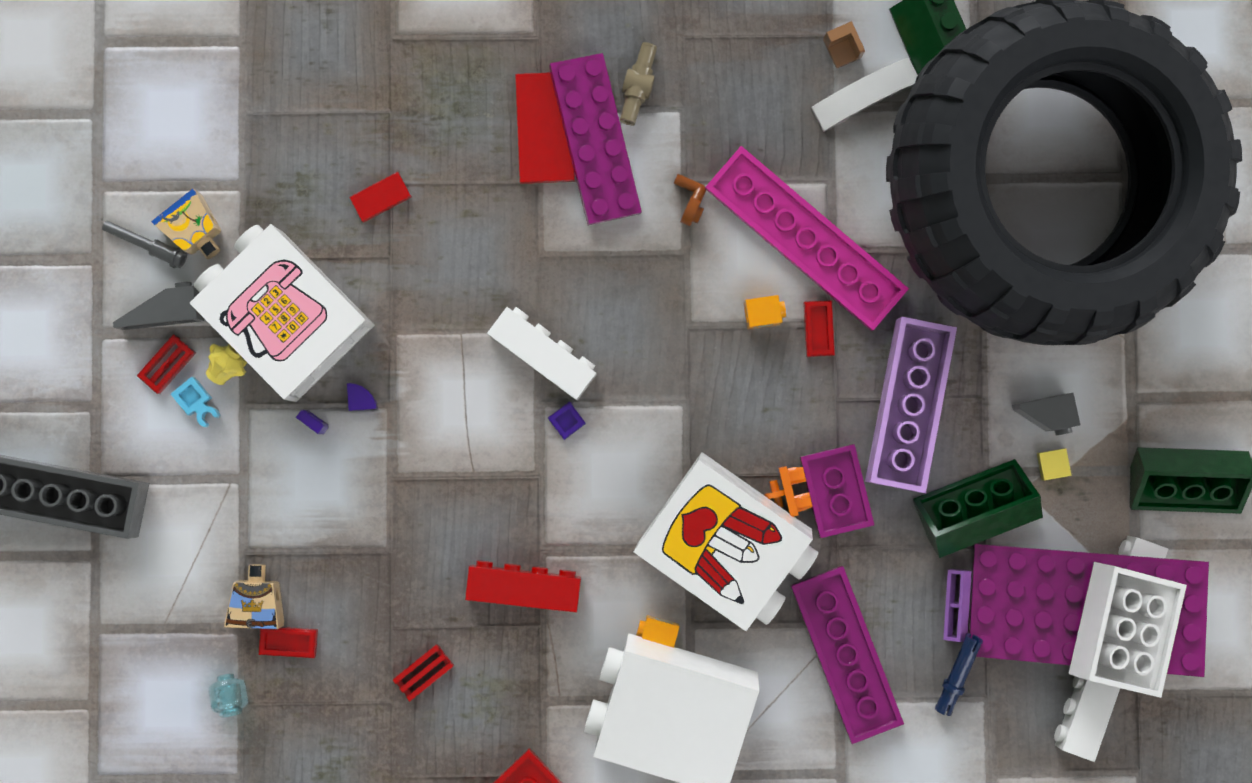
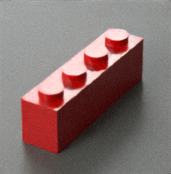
[465,560,581,613]

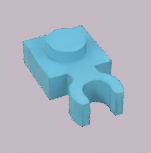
[171,376,220,427]

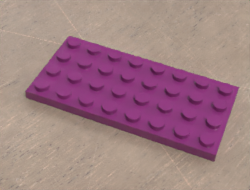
[970,544,1209,677]

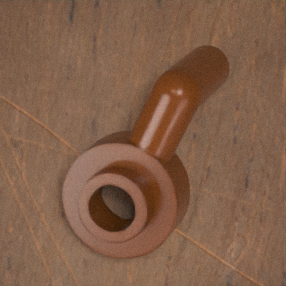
[674,174,706,226]

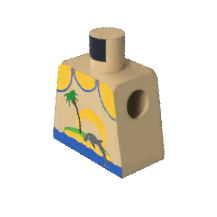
[151,189,221,259]

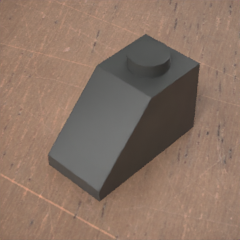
[1012,393,1081,436]

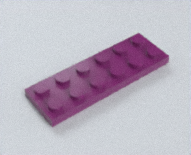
[549,53,642,226]
[790,566,904,744]

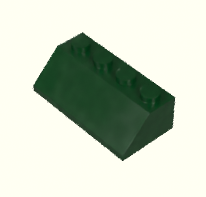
[889,0,966,75]
[1130,447,1252,514]
[913,459,1043,558]

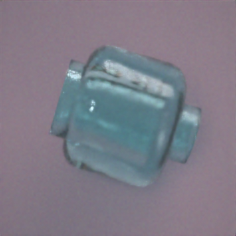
[208,674,248,718]

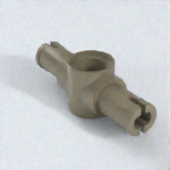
[620,42,657,126]

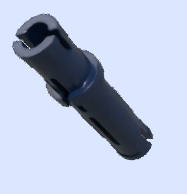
[935,633,983,716]

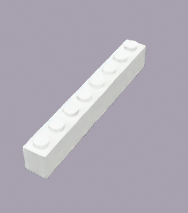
[1054,536,1168,762]

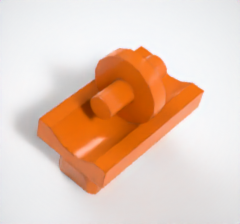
[764,466,813,517]

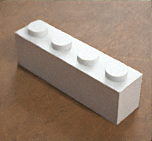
[487,307,597,401]

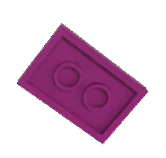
[799,444,874,538]

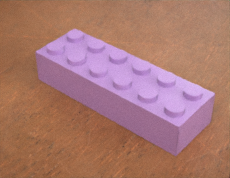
[865,317,957,493]

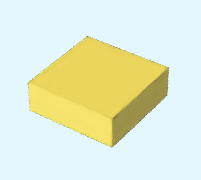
[1037,448,1072,481]

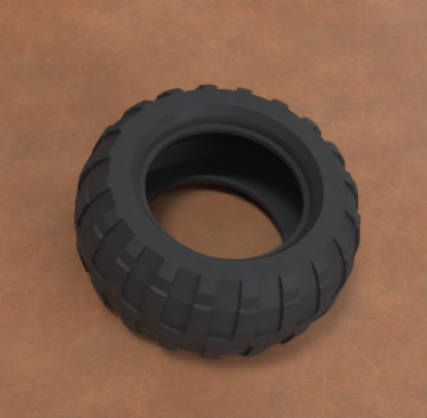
[886,0,1242,346]

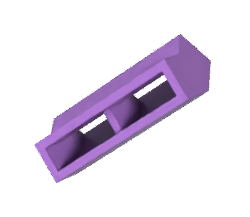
[943,569,972,642]

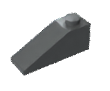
[113,282,204,330]

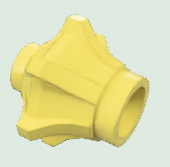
[205,344,247,385]

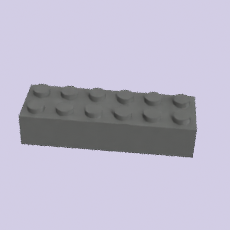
[0,455,150,539]

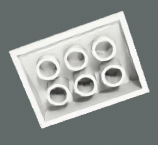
[1069,562,1187,698]

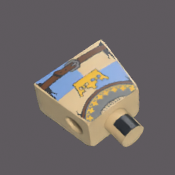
[224,564,284,629]

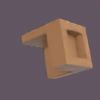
[823,21,865,68]

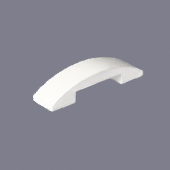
[811,58,918,132]

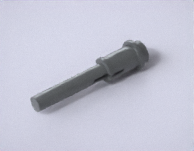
[102,221,187,268]

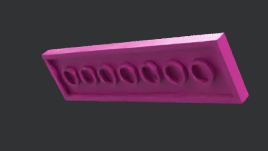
[705,146,909,331]

